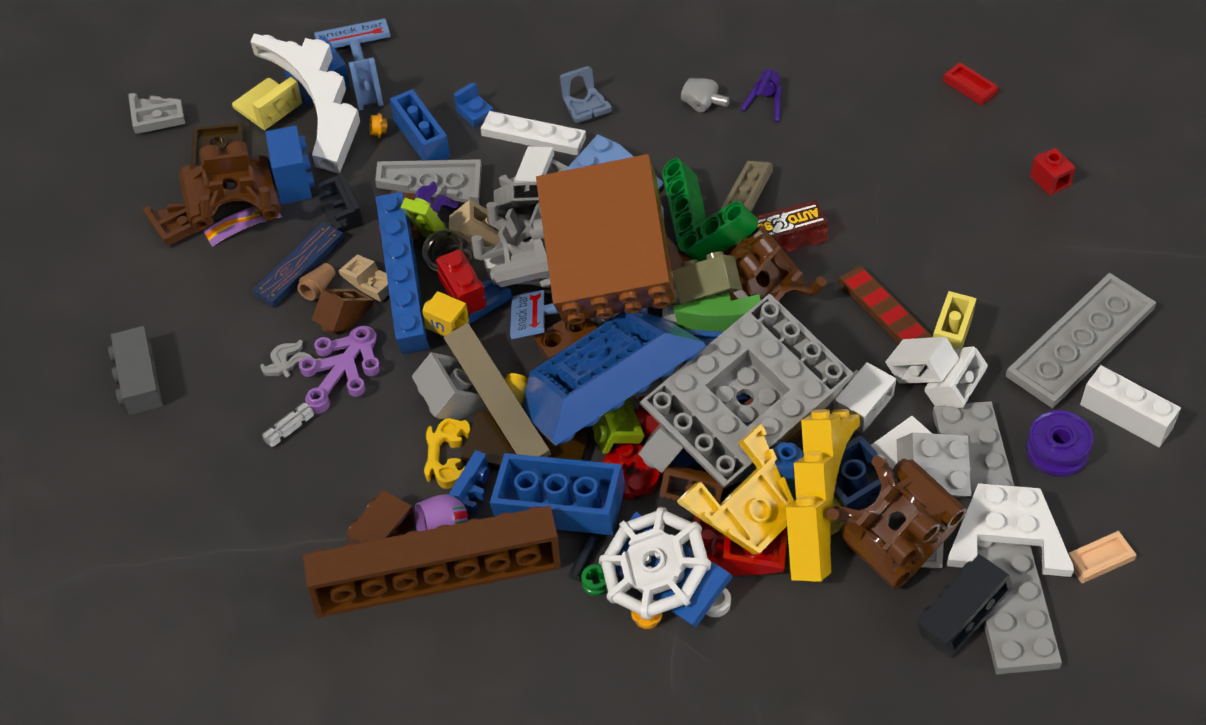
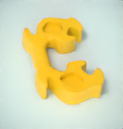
[424,418,470,489]

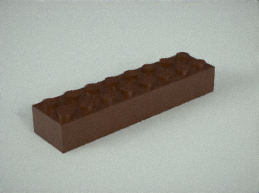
[303,506,561,618]

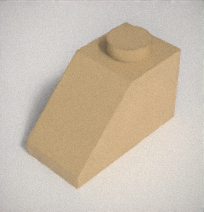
[449,200,507,247]

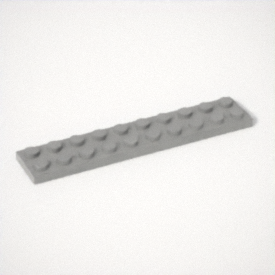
[932,401,1062,674]

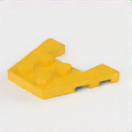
[677,424,794,555]

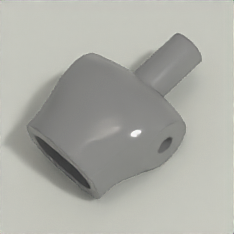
[681,78,730,112]

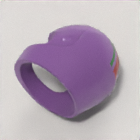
[414,494,469,532]

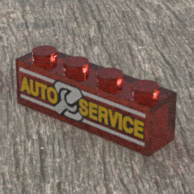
[723,200,829,255]

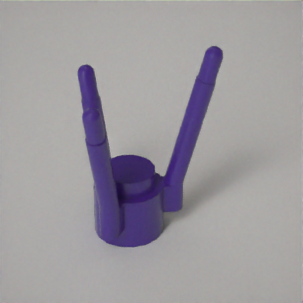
[741,69,782,122]

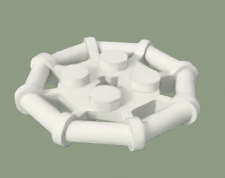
[599,507,711,620]

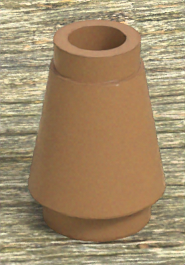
[297,263,335,301]

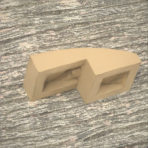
[338,255,389,302]

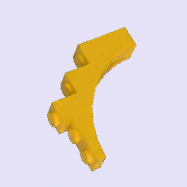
[786,409,860,582]

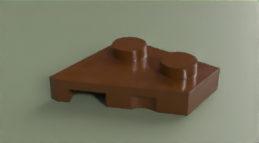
[142,203,214,247]

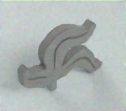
[260,340,321,378]

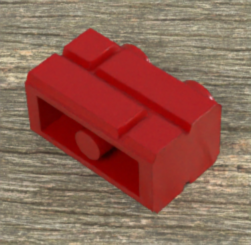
[436,250,487,315]

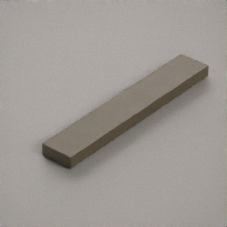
[444,323,551,457]

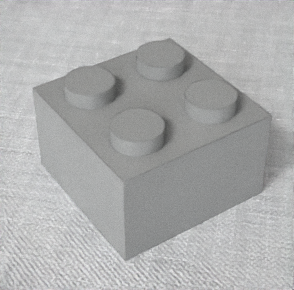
[896,433,971,499]

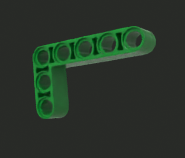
[662,158,758,262]

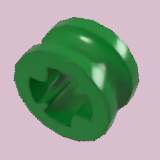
[581,564,607,596]

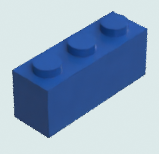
[390,89,450,161]

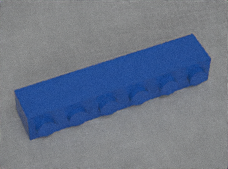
[375,192,430,355]

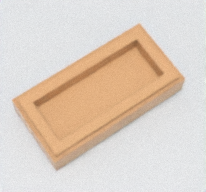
[1068,531,1137,583]

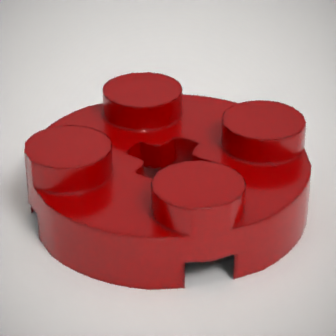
[602,443,661,500]

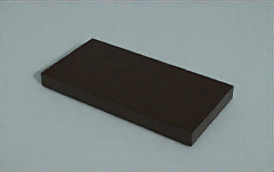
[191,123,245,205]
[461,410,590,470]

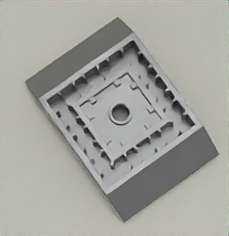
[640,294,854,489]

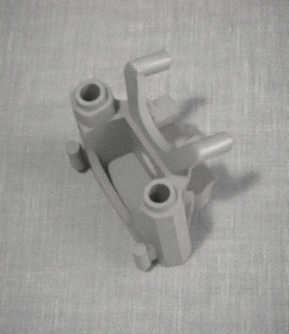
[471,202,551,287]

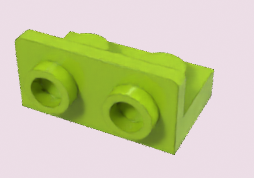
[592,398,644,454]

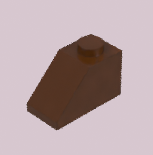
[312,289,374,334]

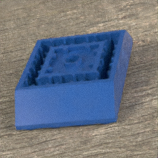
[522,312,706,446]

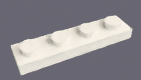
[481,111,586,156]

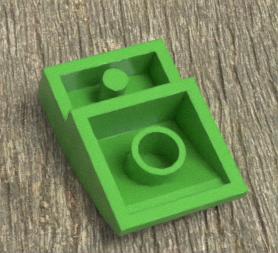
[673,293,761,332]

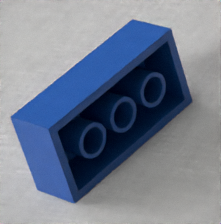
[490,453,626,535]

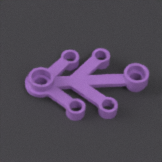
[299,326,380,414]

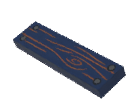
[252,222,345,308]

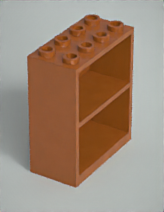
[536,154,677,324]

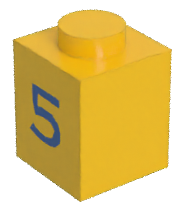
[422,291,469,336]

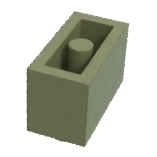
[672,251,742,304]

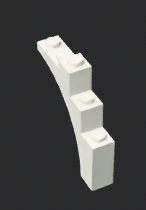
[251,33,360,173]

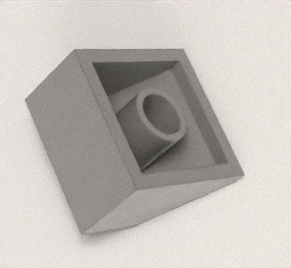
[412,352,487,420]

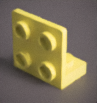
[232,77,302,130]

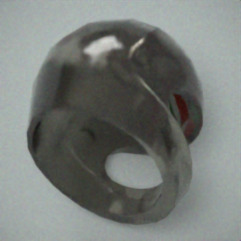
[422,230,474,271]

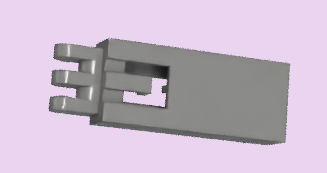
[494,182,539,209]

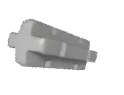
[262,402,314,447]

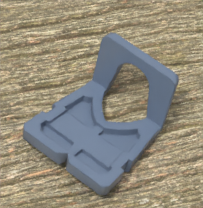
[560,66,612,124]

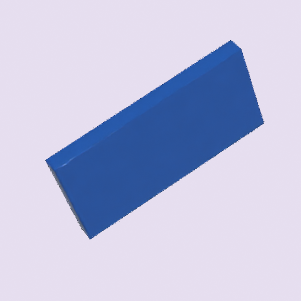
[615,512,732,628]

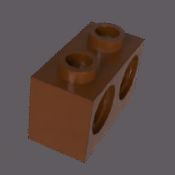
[534,318,597,361]

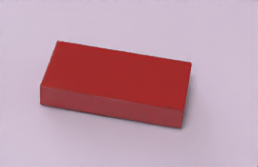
[943,62,999,106]

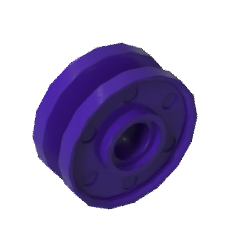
[1026,410,1094,476]

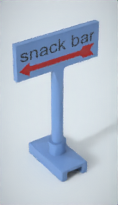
[314,19,390,110]
[510,290,648,339]

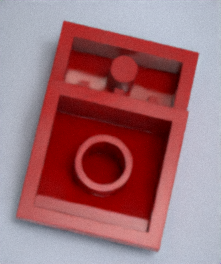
[689,514,787,575]

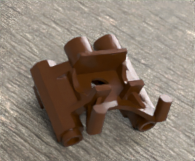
[178,141,281,230]
[729,225,827,302]
[826,454,967,590]

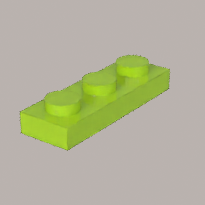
[401,198,450,244]

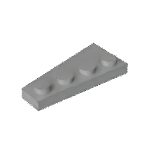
[375,159,482,204]

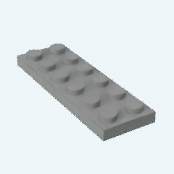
[1006,273,1156,408]

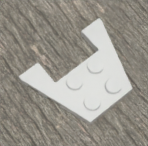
[947,483,1074,577]

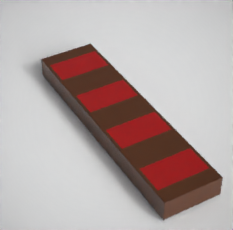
[838,265,932,344]

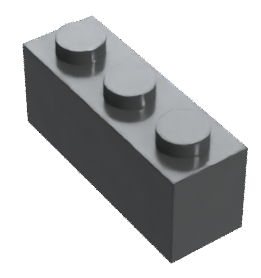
[108,326,163,415]

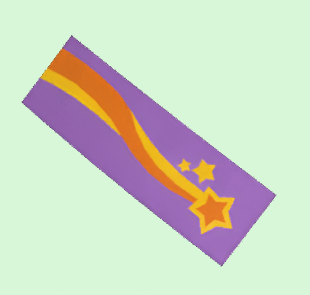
[203,206,282,247]

